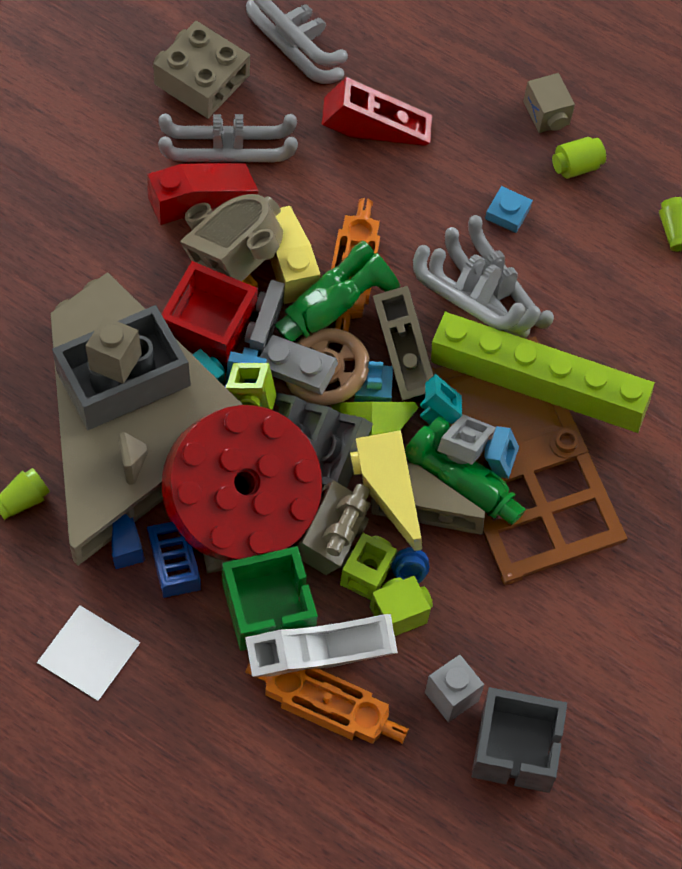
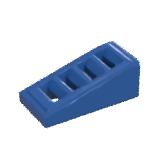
[112,514,145,569]
[147,522,201,598]

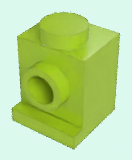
[226,363,277,410]
[340,533,397,600]

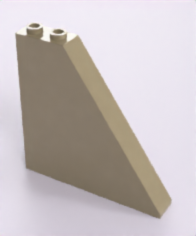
[51,272,243,566]

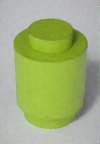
[552,137,606,179]

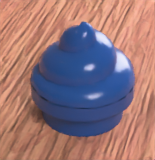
[391,547,430,584]

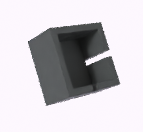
[471,687,567,793]

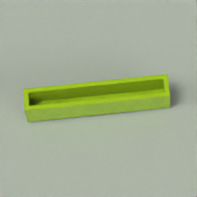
[431,312,655,433]

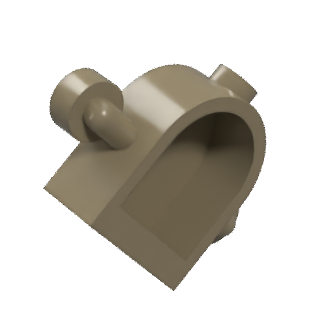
[180,194,283,281]

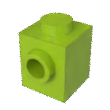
[370,576,433,636]

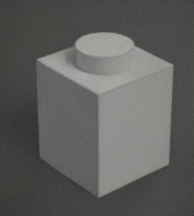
[425,655,484,723]

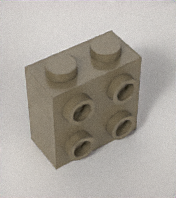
[153,21,250,119]

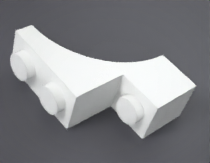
[245,614,398,677]

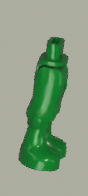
[274,240,400,342]
[405,416,526,525]

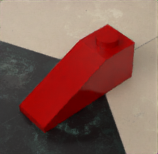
[322,77,432,146]
[147,163,258,225]

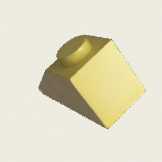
[270,206,320,304]
[350,430,422,551]

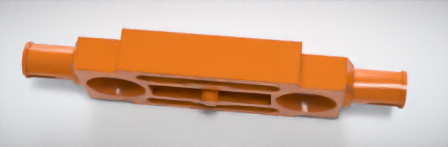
[331,198,380,332]
[245,664,409,744]

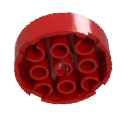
[162,405,322,561]

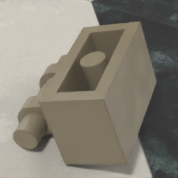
[290,480,371,575]

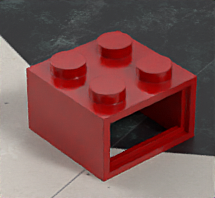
[161,261,258,367]

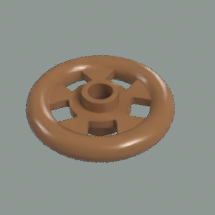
[285,328,369,406]

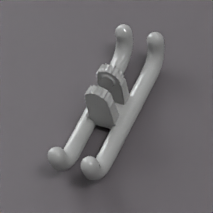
[246,0,348,84]
[158,113,298,162]
[445,215,554,339]
[413,245,541,333]

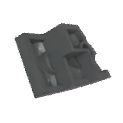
[275,392,373,488]

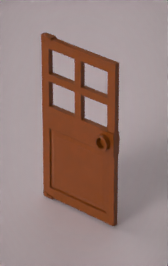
[432,336,628,585]

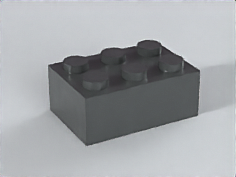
[52,305,191,430]

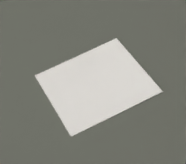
[37,605,140,701]

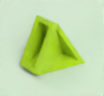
[331,402,419,436]

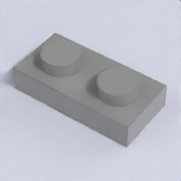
[245,280,285,357]
[260,335,338,395]
[437,414,496,464]

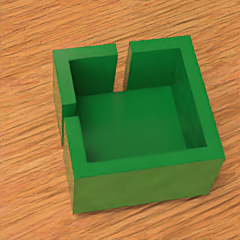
[222,546,318,651]

